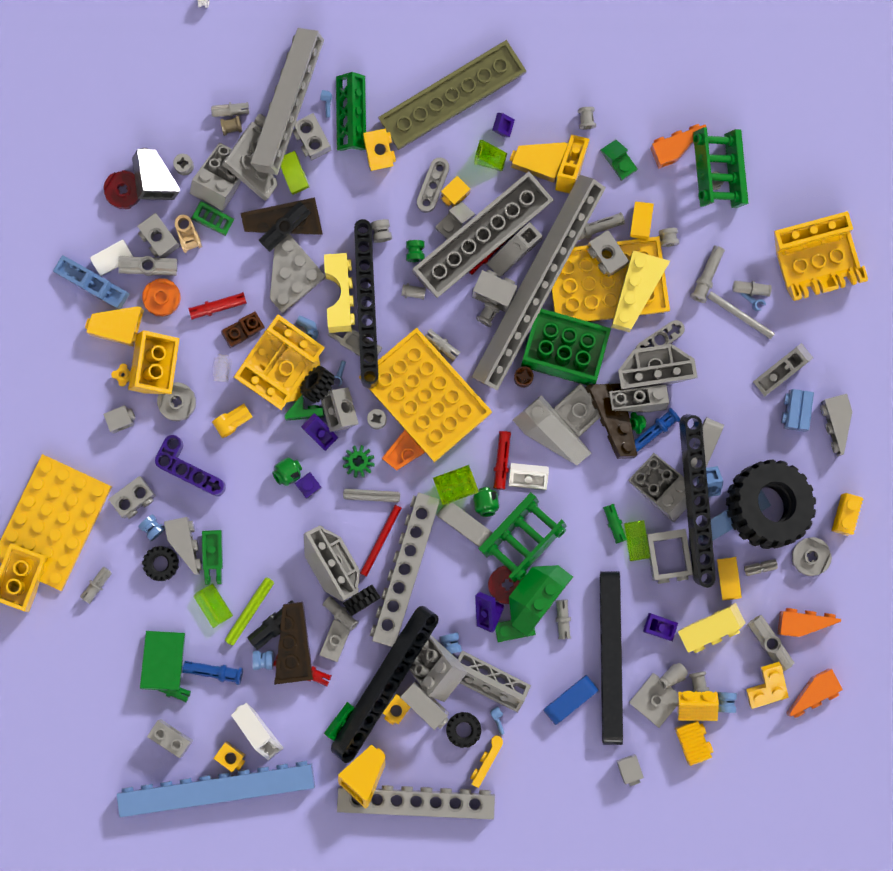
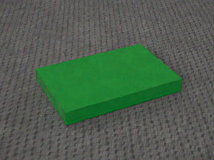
[140,631,185,691]

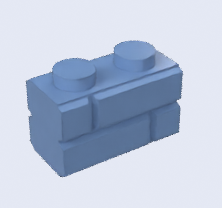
[781,389,814,432]

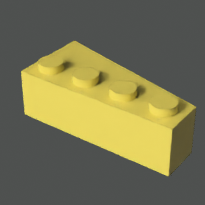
[611,251,670,332]

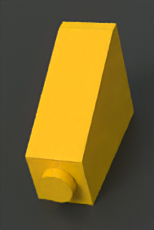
[509,142,568,183]
[85,306,144,347]
[338,744,385,809]

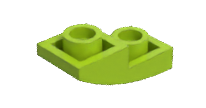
[281,151,310,195]

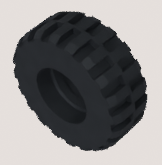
[726,460,816,549]

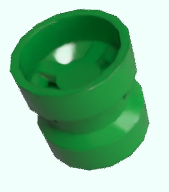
[406,240,425,262]

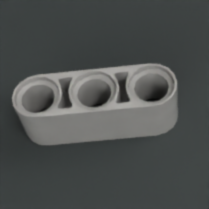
[691,417,724,467]
[437,500,492,547]

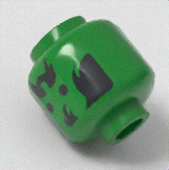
[272,457,302,486]
[473,487,499,517]

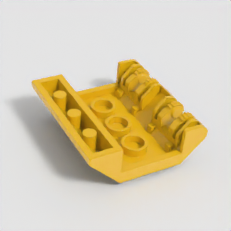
[774,211,868,301]

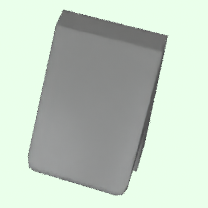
[435,201,475,239]

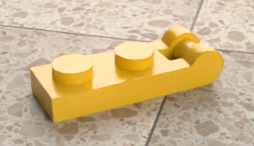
[470,735,503,788]

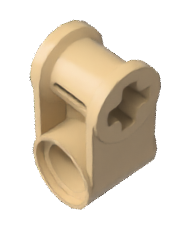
[175,215,202,253]

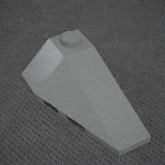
[513,395,591,465]

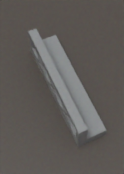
[458,650,531,713]

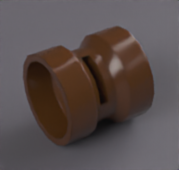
[514,367,534,388]

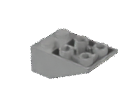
[190,143,241,211]
[628,453,698,522]
[409,635,468,702]

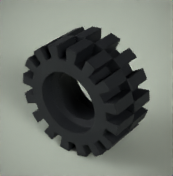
[300,366,335,403]
[142,546,179,581]
[343,585,381,616]
[446,712,481,748]

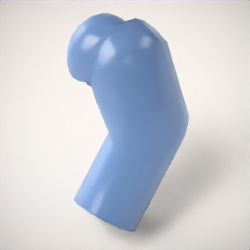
[296,315,319,340]

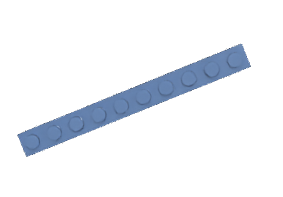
[117,761,315,817]

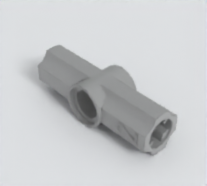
[118,256,177,276]
[747,615,795,671]

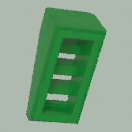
[191,201,234,236]

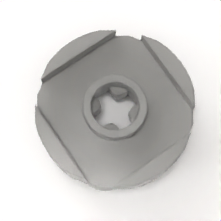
[157,382,196,421]
[792,537,832,576]

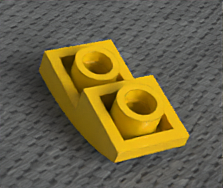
[630,201,654,240]
[717,557,742,601]

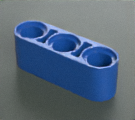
[543,675,599,725]

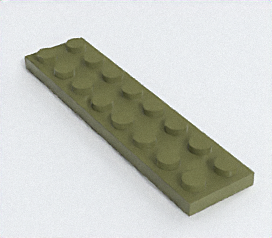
[378,40,526,150]

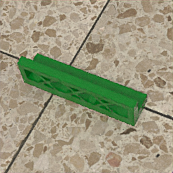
[336,72,366,151]

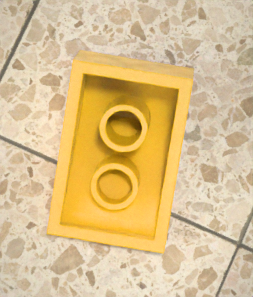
[0,543,47,612]

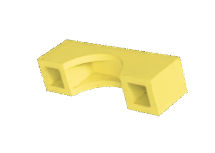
[324,253,355,333]

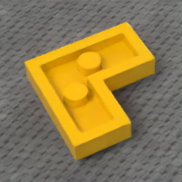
[746,662,789,709]

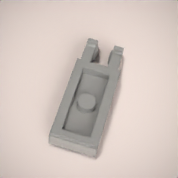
[328,329,382,363]

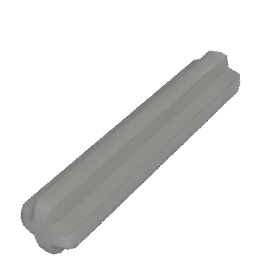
[343,489,400,502]

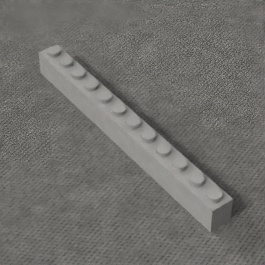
[472,175,606,390]

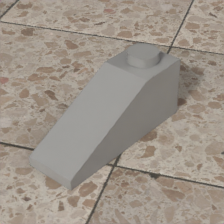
[753,343,813,396]

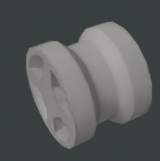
[173,154,194,176]
[659,228,679,247]
[367,409,387,429]

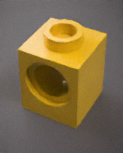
[441,176,471,207]
[383,693,411,725]
[213,742,246,772]

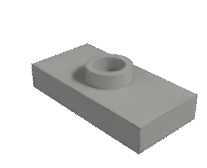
[320,619,350,662]

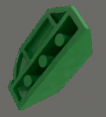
[509,565,573,637]

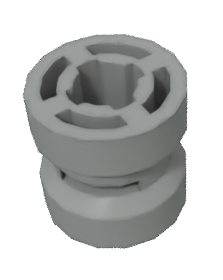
[371,219,392,243]

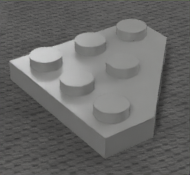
[222,122,277,201]
[270,234,326,314]

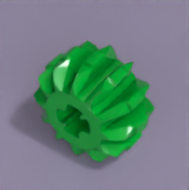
[342,445,375,478]

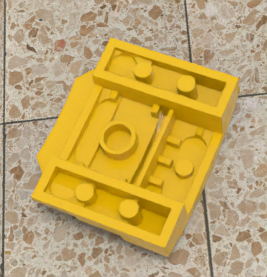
[233,314,325,410]

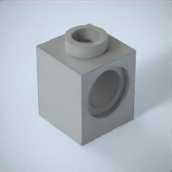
[103,405,136,434]
[616,754,644,786]

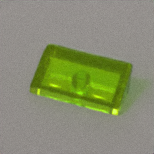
[624,520,650,561]
[194,583,233,628]

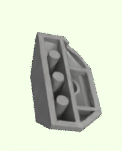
[618,344,698,390]
[303,526,360,602]

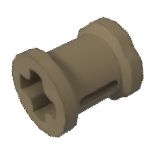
[220,115,242,136]

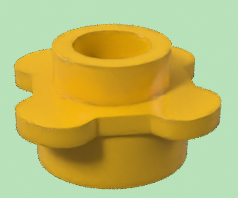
[111,364,131,387]

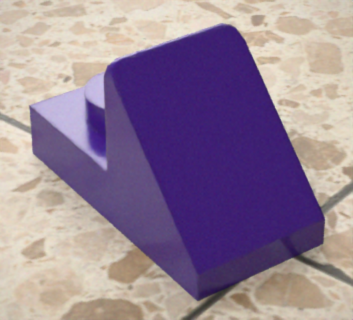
[301,413,339,451]
[475,592,504,633]
[643,613,678,642]

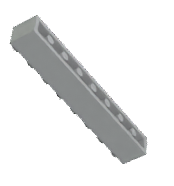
[251,28,324,175]

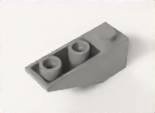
[487,222,542,278]
[609,385,669,412]
[820,394,852,457]
[164,517,202,575]

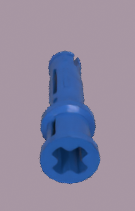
[634,408,680,452]
[183,661,243,685]

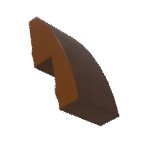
[221,311,265,348]

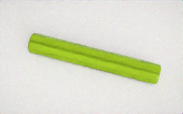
[225,577,274,645]

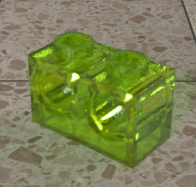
[433,465,479,505]

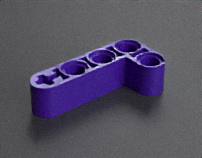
[155,435,226,496]

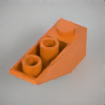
[650,124,706,169]
[777,608,841,637]
[787,669,843,718]

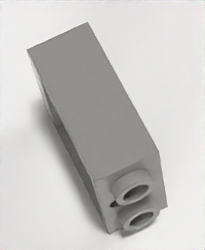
[645,529,693,584]
[400,680,449,730]

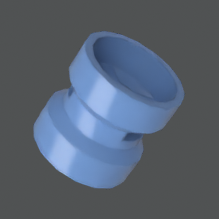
[138,514,165,541]
[440,632,462,654]
[253,651,274,670]
[717,692,737,713]

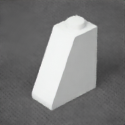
[231,703,283,760]

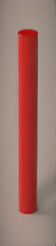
[360,505,402,577]

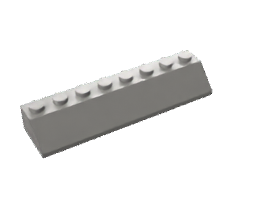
[412,172,554,298]

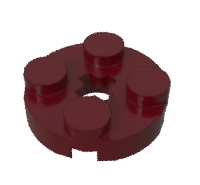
[104,170,140,209]
[488,566,525,604]

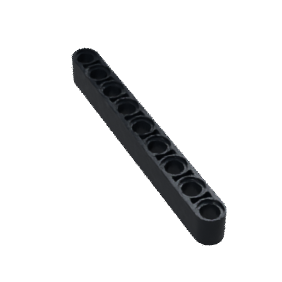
[354,219,379,389]
[679,414,716,588]
[600,571,623,745]
[331,606,439,763]

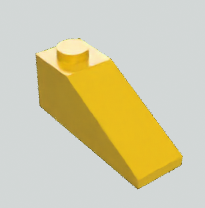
[555,134,590,194]

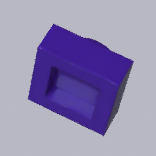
[492,113,515,137]
[295,472,322,499]

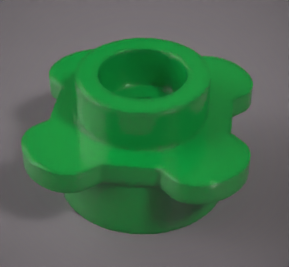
[630,412,646,434]

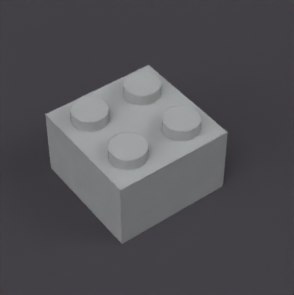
[472,270,517,312]

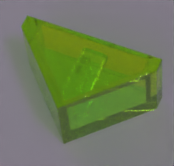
[474,140,507,171]

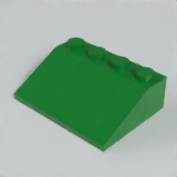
[521,308,611,385]

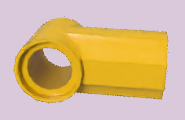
[212,404,253,438]

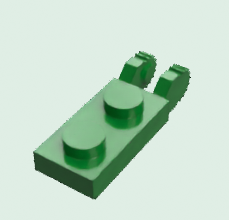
[202,530,223,585]

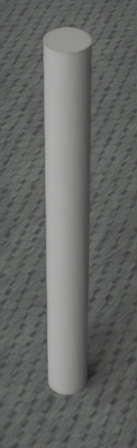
[707,291,775,339]

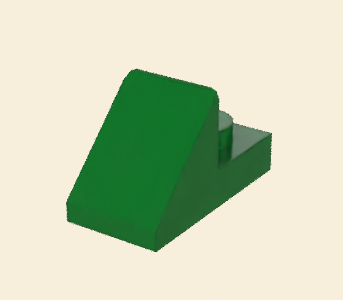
[600,139,637,181]
[285,395,324,421]

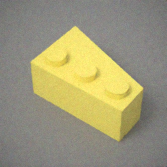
[678,602,746,653]

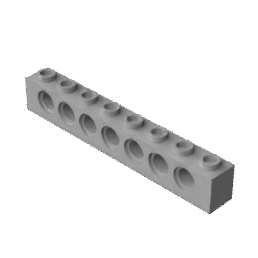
[370,492,440,647]
[337,785,495,819]

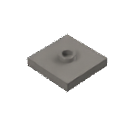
[553,383,600,437]
[629,673,678,728]

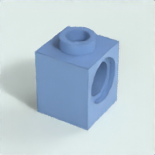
[697,466,723,497]

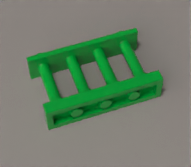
[693,127,749,208]
[478,492,567,583]

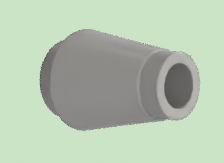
[658,663,688,689]

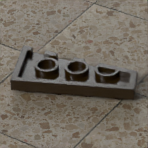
[240,197,323,235]
[585,383,637,459]
[274,602,313,685]

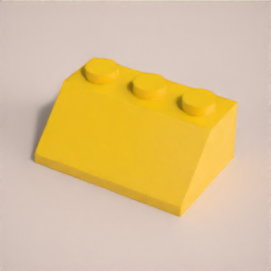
[128,330,180,394]

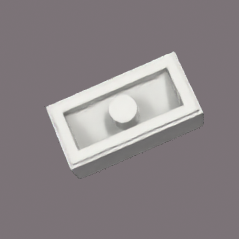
[90,240,133,276]
[509,463,549,490]

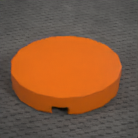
[142,278,181,317]

